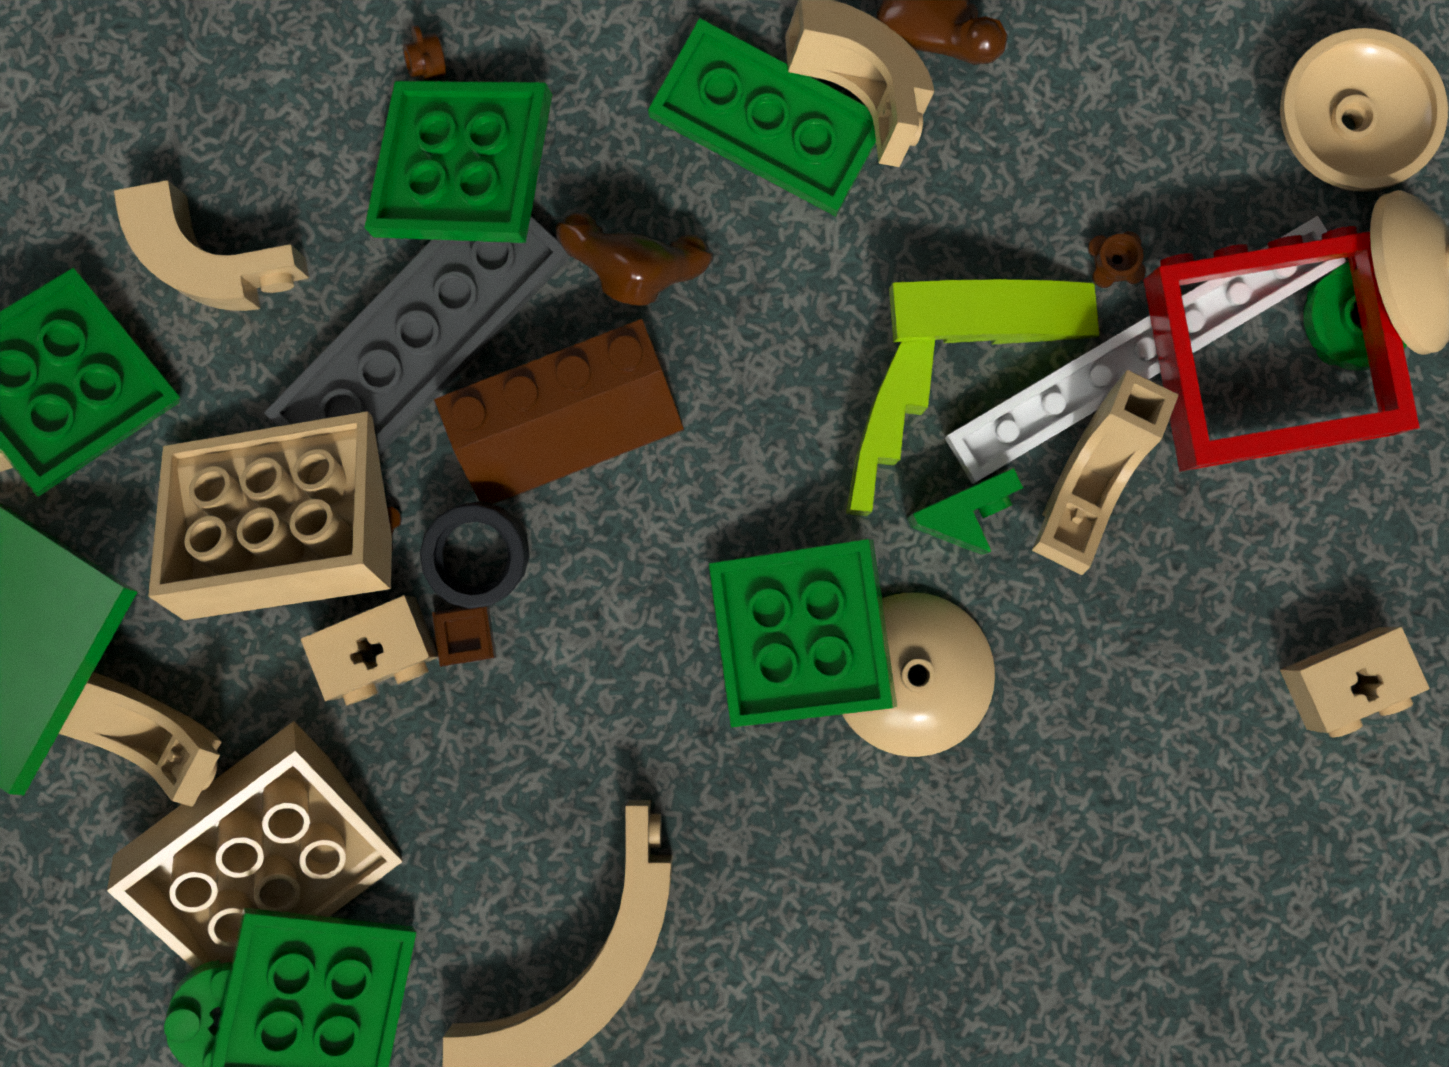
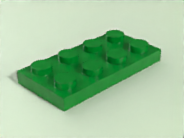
[648,18,876,217]

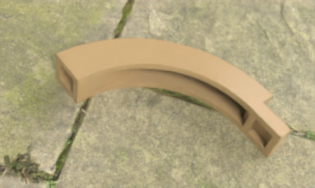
[443,800,673,1067]

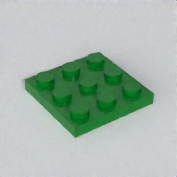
[364,81,553,243]
[0,268,180,497]
[709,539,897,728]
[209,908,417,1067]

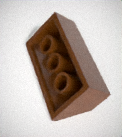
[434,319,684,504]

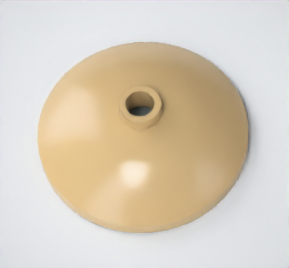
[1280,28,1448,192]
[1370,190,1449,355]
[842,593,995,757]

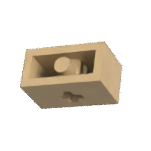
[301,595,438,706]
[1280,627,1430,738]

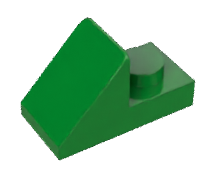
[907,468,1023,555]

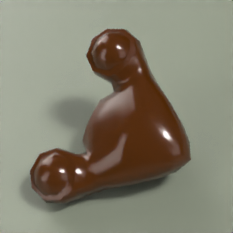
[876,0,1008,65]
[556,212,713,305]

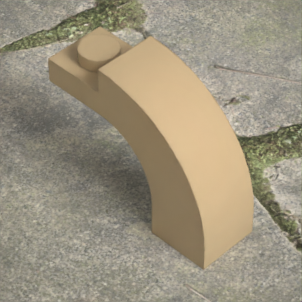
[785,0,934,167]
[114,180,309,311]
[1032,370,1178,575]
[59,672,222,807]

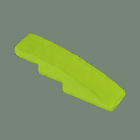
[889,279,1099,345]
[846,340,935,516]

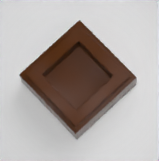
[432,606,497,667]

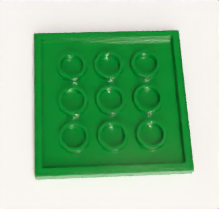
[0,503,138,796]

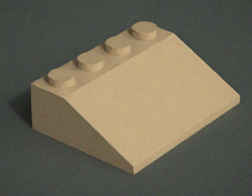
[148,411,392,620]
[107,721,403,969]

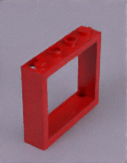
[1143,226,1420,472]

